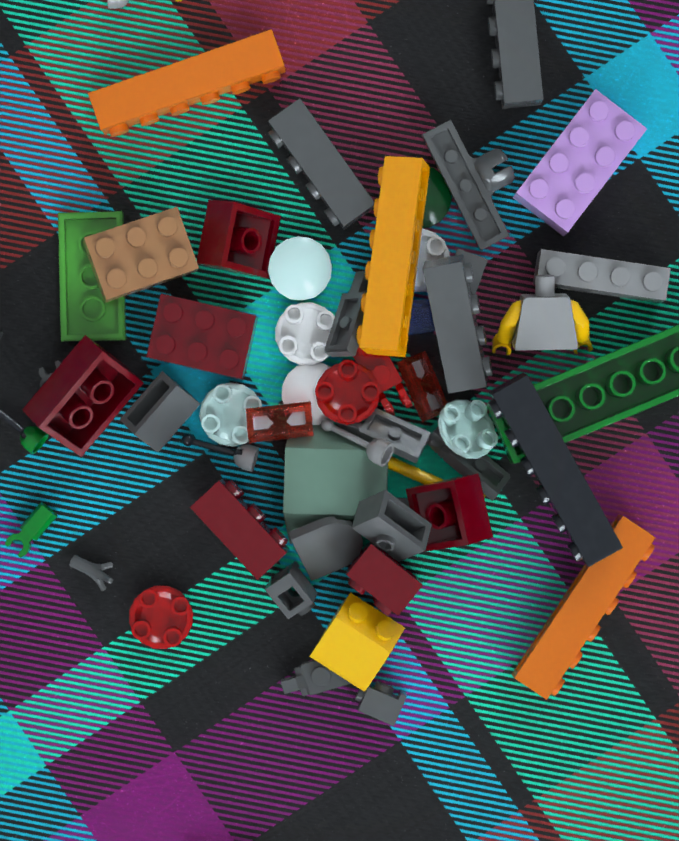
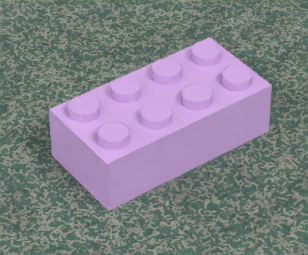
[513,89,647,236]

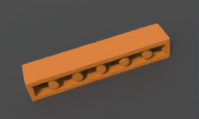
[88,29,286,137]
[512,514,656,700]

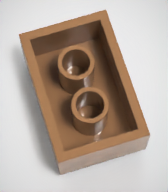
[83,207,199,303]

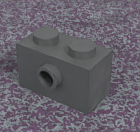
[120,371,200,452]
[352,490,432,562]

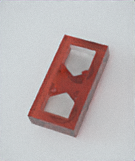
[397,351,447,422]
[246,401,314,443]

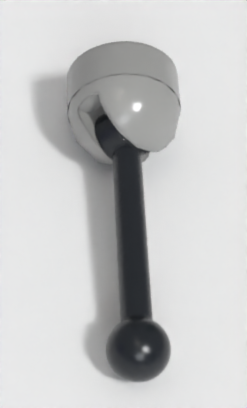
[182,434,259,472]

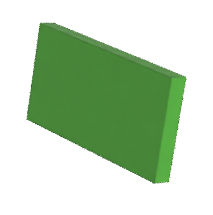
[58,211,126,342]

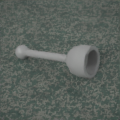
[321,419,394,467]

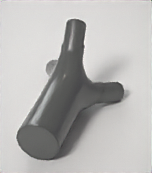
[69,555,113,591]

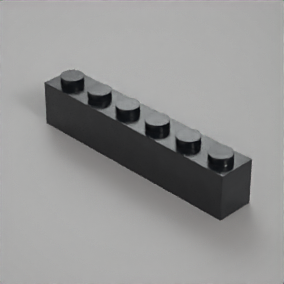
[488,373,623,567]

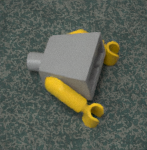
[492,275,593,355]

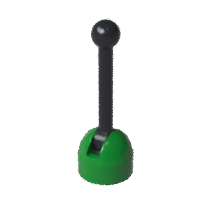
[0,409,49,455]

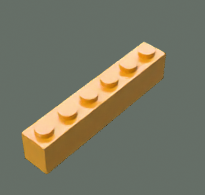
[357,156,430,357]

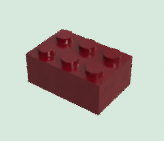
[146,294,258,380]
[22,335,144,457]
[190,479,289,580]

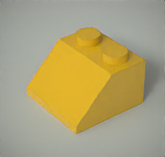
[309,592,405,692]

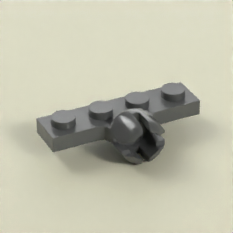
[421,120,515,250]

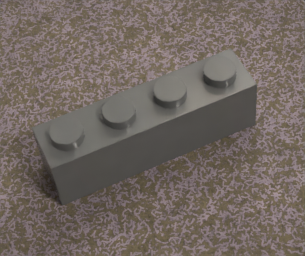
[486,0,543,109]
[267,98,374,230]
[423,254,493,394]

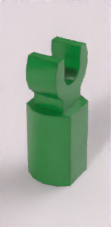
[5,502,58,558]

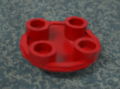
[315,359,380,425]
[129,585,193,649]

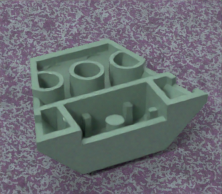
[283,424,388,544]

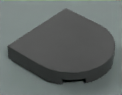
[289,516,363,581]

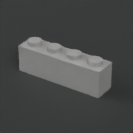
[533,249,671,303]

